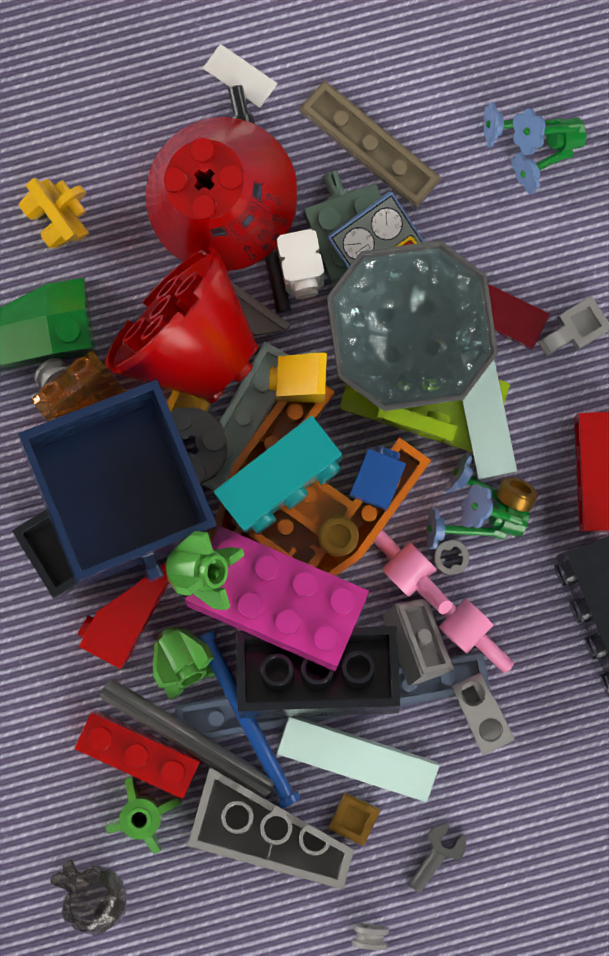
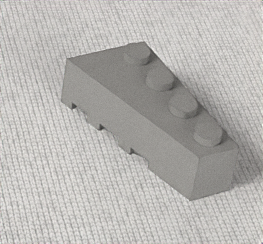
[188,768,354,890]

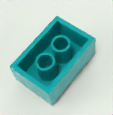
[213,415,342,535]

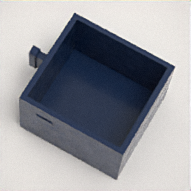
[18,379,217,589]

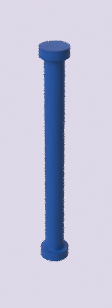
[198,629,301,809]

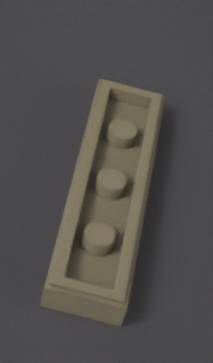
[299,80,442,209]

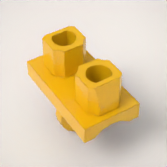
[18,178,89,249]

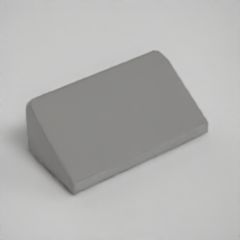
[383,598,454,686]

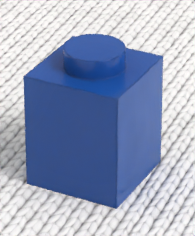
[350,446,406,511]

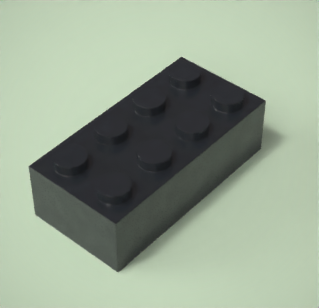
[554,535,609,697]
[236,626,400,719]

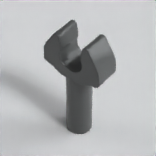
[408,822,466,893]

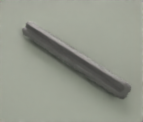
[100,679,274,798]

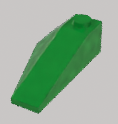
[0,278,97,370]

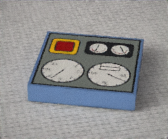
[326,192,428,274]

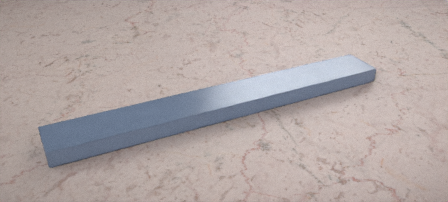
[174,651,490,740]

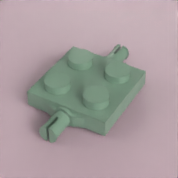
[303,170,381,284]

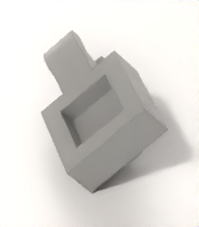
[538,296,609,356]

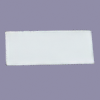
[203,44,278,108]

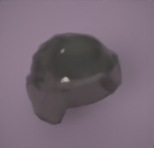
[50,859,127,935]

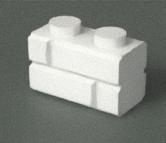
[277,229,324,299]

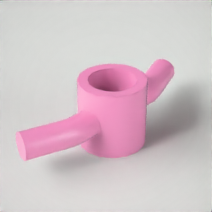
[373,530,452,614]
[417,589,514,673]

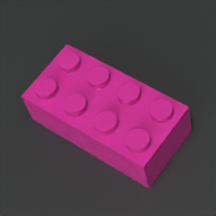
[185,526,369,671]

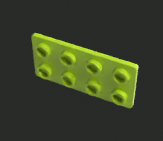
[340,379,510,453]

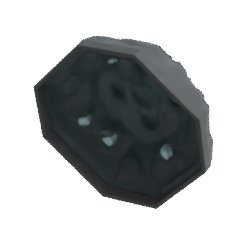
[327,240,498,411]

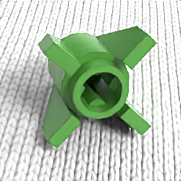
[166,531,245,610]
[153,626,215,700]
[105,776,182,854]

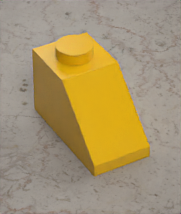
[269,353,327,403]

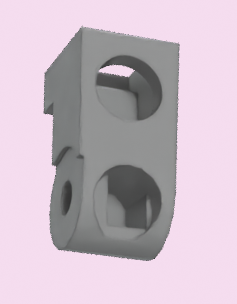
[452,672,515,755]

